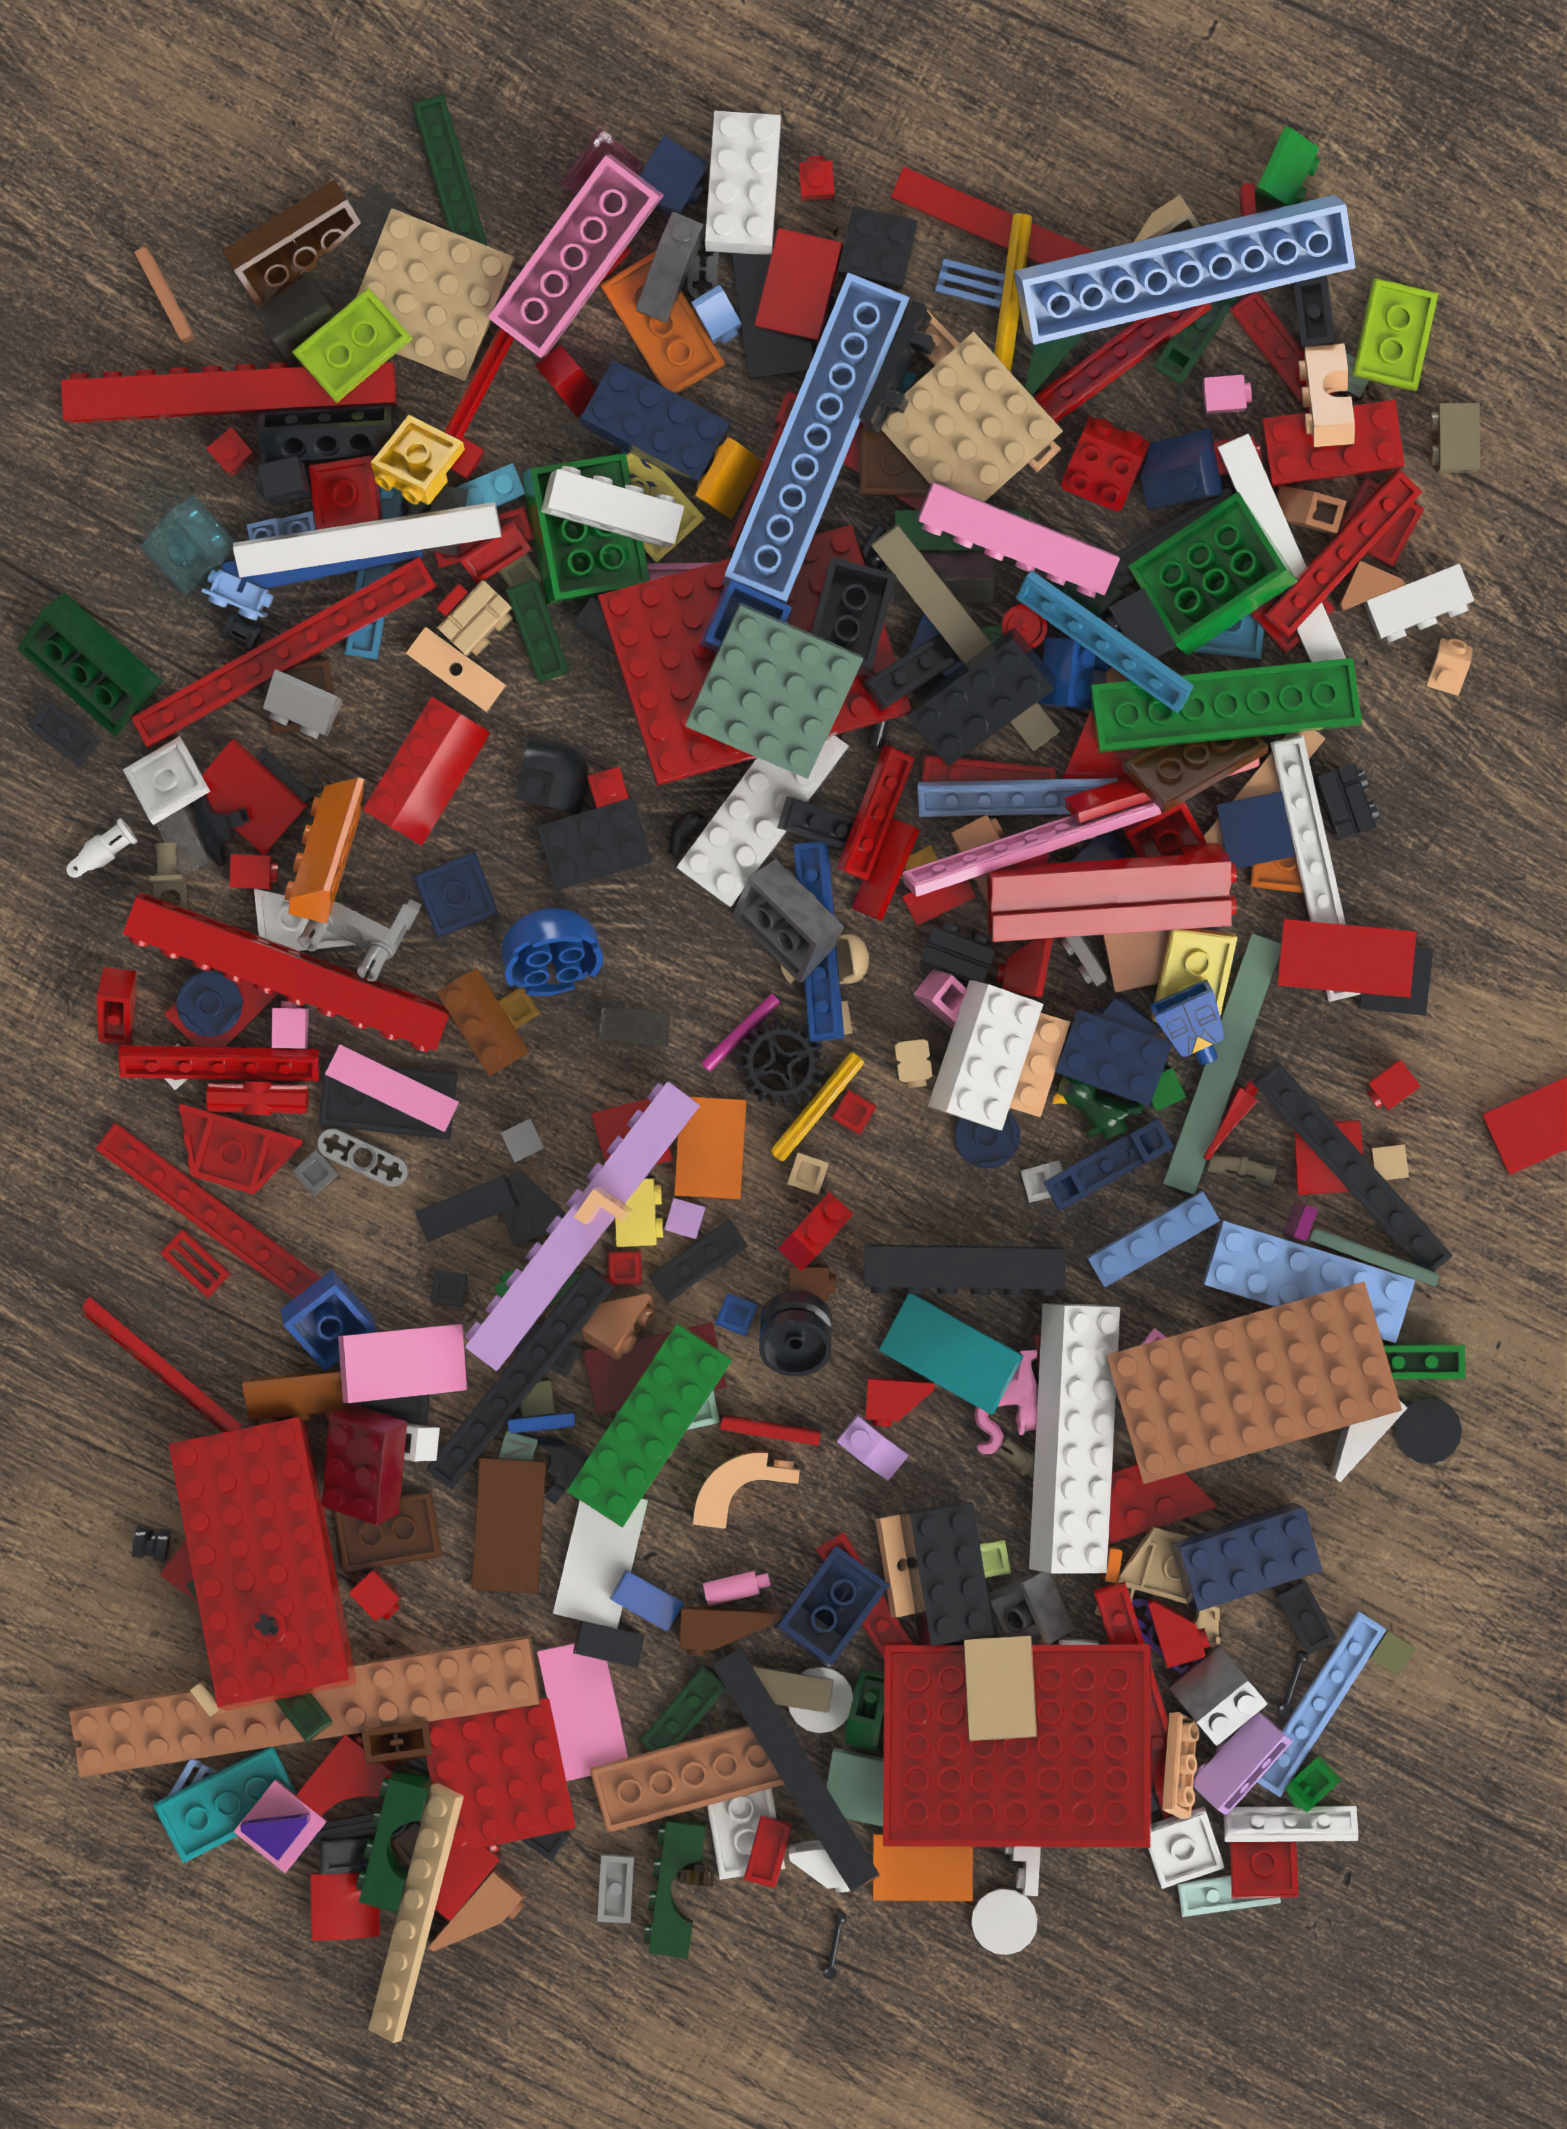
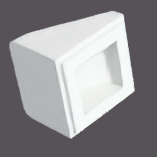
[1020,1161,1062,1203]

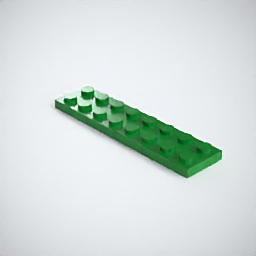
[1089,658,1362,753]

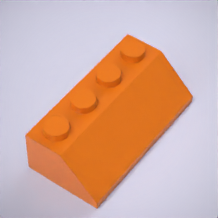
[284,778,364,924]

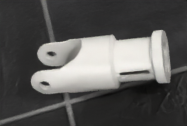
[67,818,138,878]

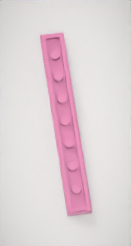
[902,801,1161,897]

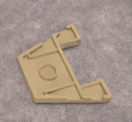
[1095,1526,1220,1648]

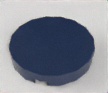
[177,971,243,1037]
[954,1111,1020,1169]

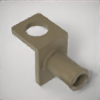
[148,843,188,909]

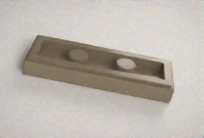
[752,1666,834,1713]

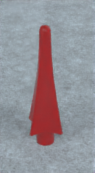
[1203,1080,1259,1161]

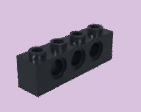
[257,403,395,463]

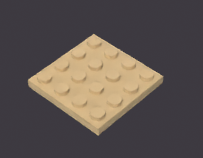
[356,208,516,382]
[881,331,1063,502]

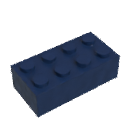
[580,360,730,489]
[1170,1502,1323,1612]

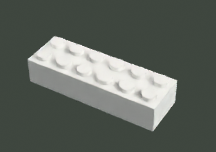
[676,735,849,907]

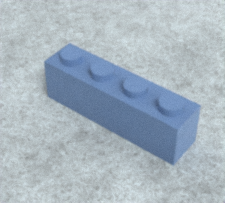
[1087,1191,1220,1287]

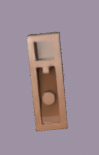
[428,1867,525,1952]

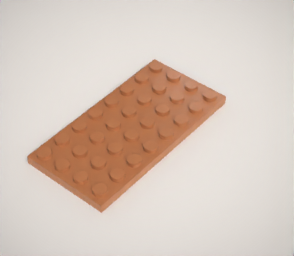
[1106,1281,1402,1484]

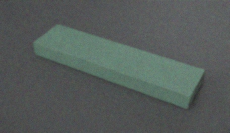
[1310,1228,1440,1287]

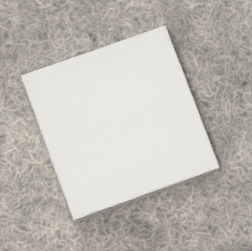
[123,736,210,825]
[1148,1806,1225,1889]

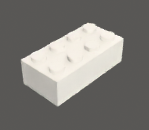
[705,111,781,255]
[928,980,1043,1131]

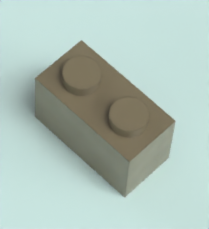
[1430,403,1481,473]

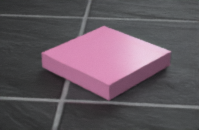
[234,1779,327,1873]

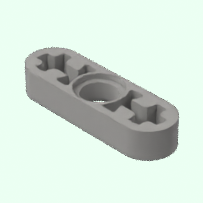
[318,1129,409,1187]

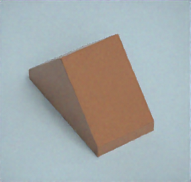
[1338,561,1405,612]

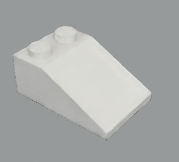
[1329,1400,1407,1482]

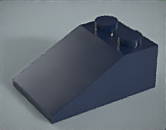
[774,1546,889,1668]

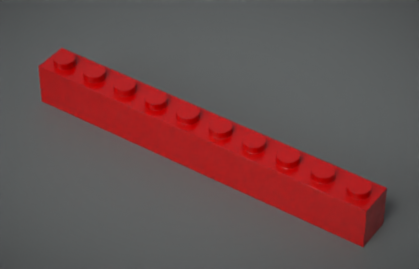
[61,361,398,423]
[123,891,450,1052]

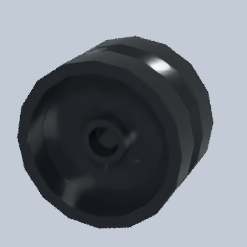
[759,1291,832,1377]

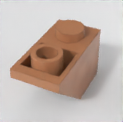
[1276,486,1347,537]
[582,1293,656,1361]

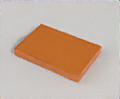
[674,1097,747,1199]
[873,1833,973,1901]

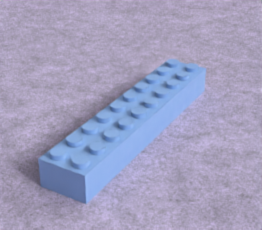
[1014,195,1356,344]
[722,273,910,604]

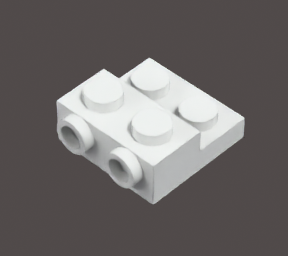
[1005,1847,1041,1896]

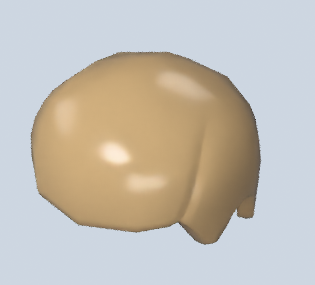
[837,934,869,984]

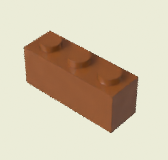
[436,968,530,1077]

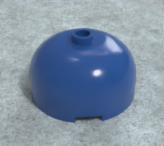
[501,908,603,996]

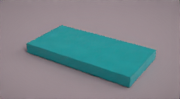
[879,1294,1024,1414]
[153,1746,297,1863]

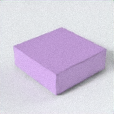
[664,1198,706,1239]

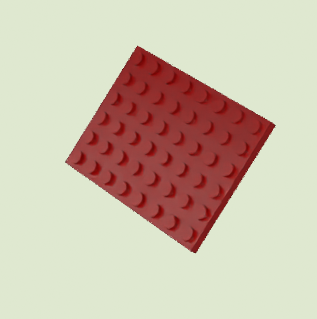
[597,525,912,786]
[883,1645,1151,1848]

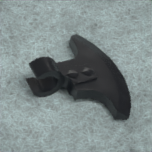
[195,795,250,867]
[538,1437,588,1504]

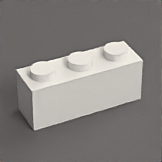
[1364,564,1474,643]

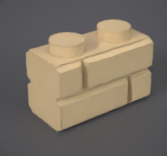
[437,580,513,657]
[894,1039,932,1088]

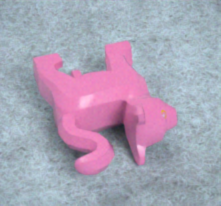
[974,1350,1038,1454]

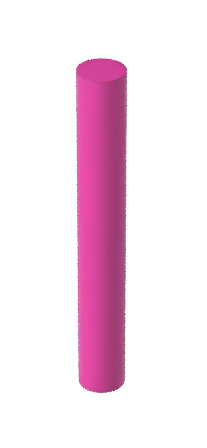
[701,993,781,1072]

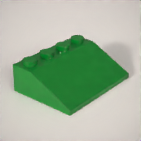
[522,453,650,605]
[1128,491,1298,656]

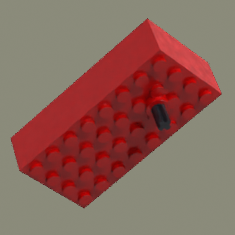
[168,1417,357,1711]

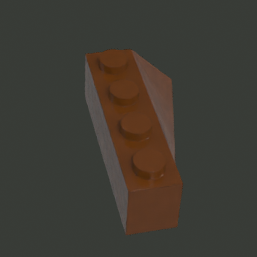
[222,179,361,316]

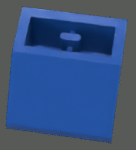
[1038,637,1111,711]

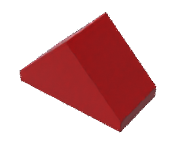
[535,345,596,418]

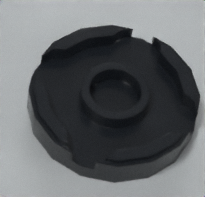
[1395,1398,1462,1464]

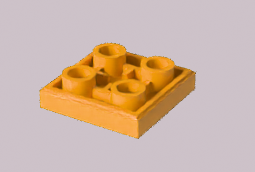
[695,437,763,520]

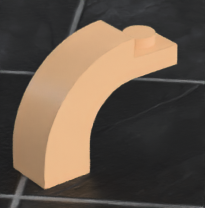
[693,1450,800,1529]

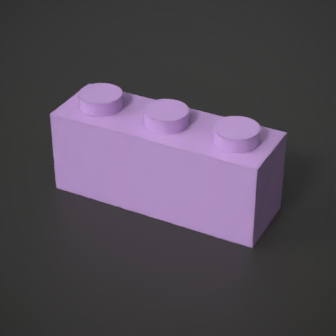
[1193,1712,1293,1815]

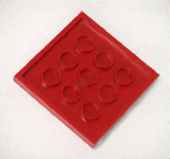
[425,1698,576,1855]

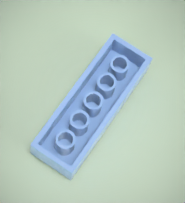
[1202,1220,1415,1343]

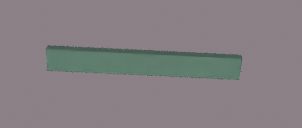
[1163,933,1281,1195]

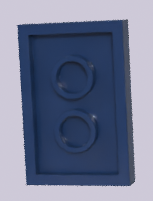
[1055,1010,1172,1106]

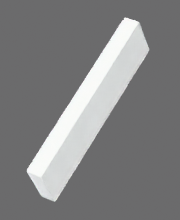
[1223,1806,1358,1842]

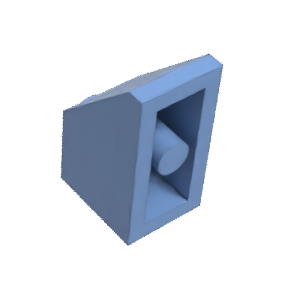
[691,285,742,345]

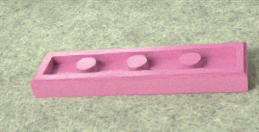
[325,1044,460,1132]

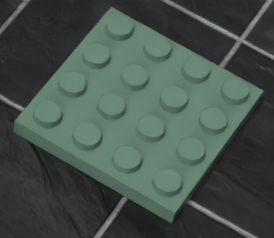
[685,603,863,779]

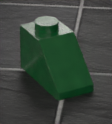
[844,1669,884,1751]

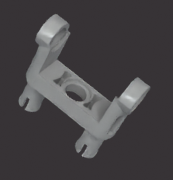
[297,873,422,981]

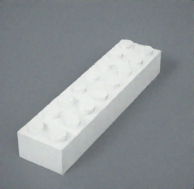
[1029,1303,1120,1573]

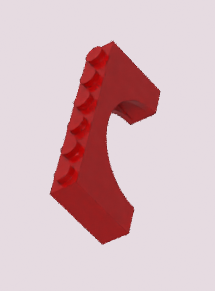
[296,1733,502,1921]

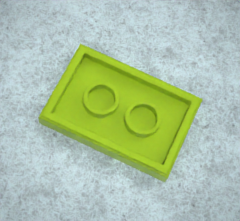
[1351,278,1439,392]
[292,288,412,403]

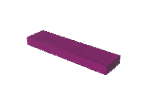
[1283,1201,1317,1241]

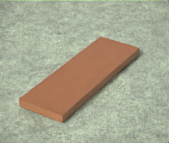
[590,1725,785,1833]

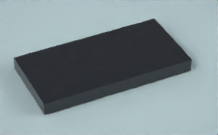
[732,241,813,380]
[319,1059,458,1140]

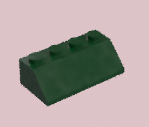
[17,592,163,737]

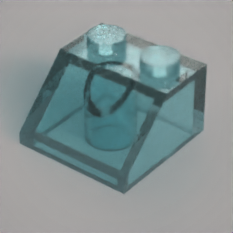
[140,495,236,595]

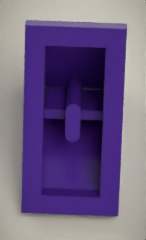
[240,1813,310,1861]

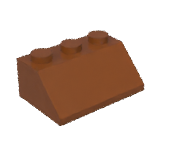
[242,1369,351,1425]

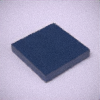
[1216,791,1295,868]
[413,852,499,938]

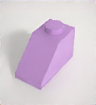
[837,1413,909,1481]

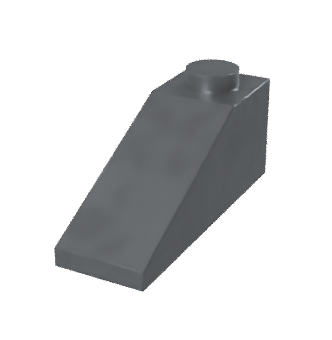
[636,212,706,324]

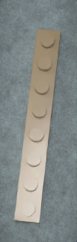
[368,1783,464,2043]

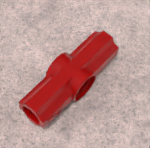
[206,1081,309,1115]

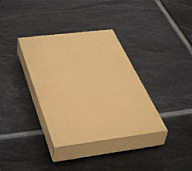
[964,1636,1037,1741]

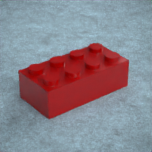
[1260,400,1405,488]

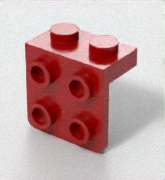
[1061,416,1150,511]

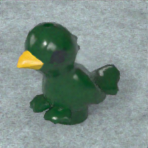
[1052,1075,1145,1141]

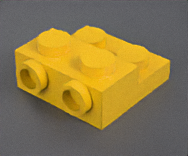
[371,415,465,505]

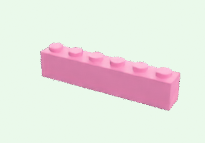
[917,481,1120,598]

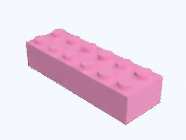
[488,155,664,358]

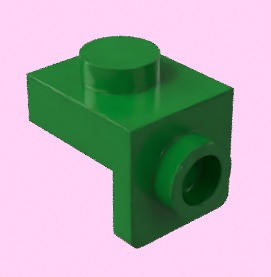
[1285,1755,1342,1813]

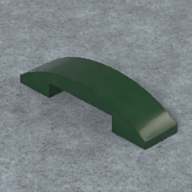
[1153,296,1238,385]

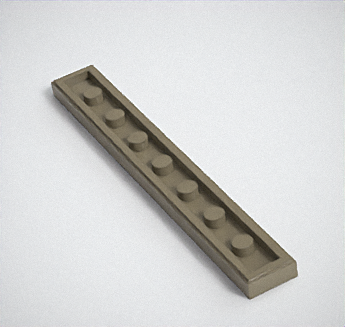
[871,524,1060,752]

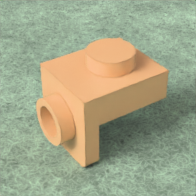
[1427,638,1473,696]

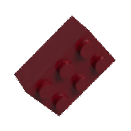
[322,1403,407,1525]

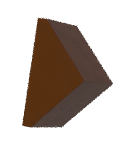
[361,1721,432,1764]

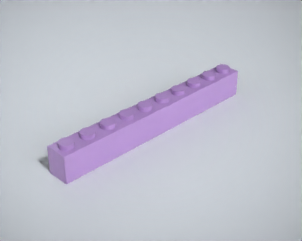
[465,1081,701,1371]

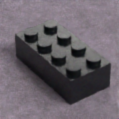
[907,627,1056,767]
[899,1501,994,1646]

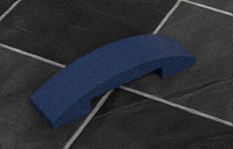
[1043,1119,1174,1211]

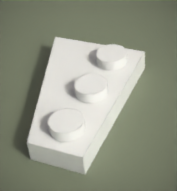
[254,889,358,951]

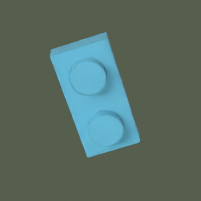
[452,463,525,508]

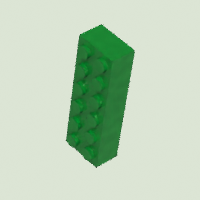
[567,1322,733,1528]

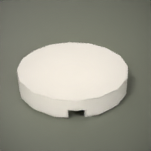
[789,1666,853,1733]
[971,1887,1038,1955]

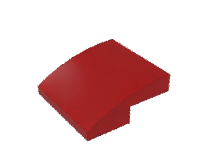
[1294,1120,1363,1195]
[310,1872,380,1941]

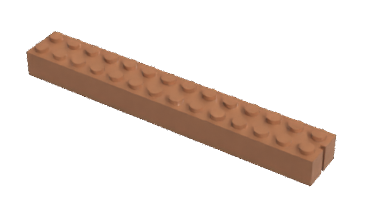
[69,1635,541,1777]

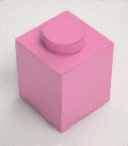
[1202,375,1252,415]
[272,1001,309,1049]

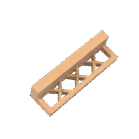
[574,1187,632,1225]

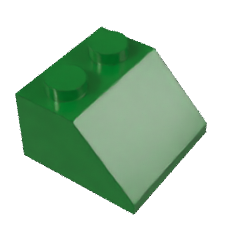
[1255,126,1321,208]

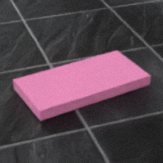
[338,1324,467,1403]
[537,1643,629,1781]

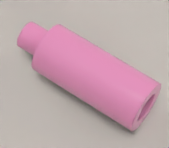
[703,1571,771,1607]

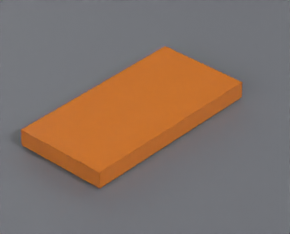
[600,251,726,394]

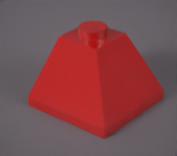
[996,938,1053,998]

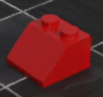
[1122,801,1207,858]

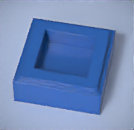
[715,1293,758,1336]

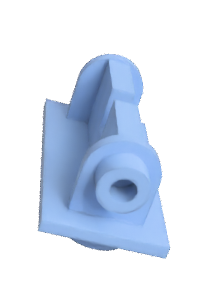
[201,569,274,621]

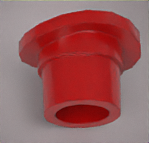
[1001,604,1047,649]

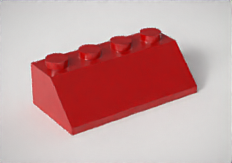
[363,697,491,846]

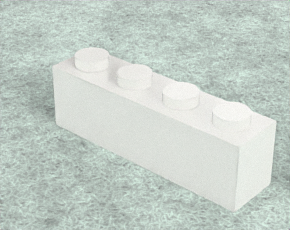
[541,466,684,548]

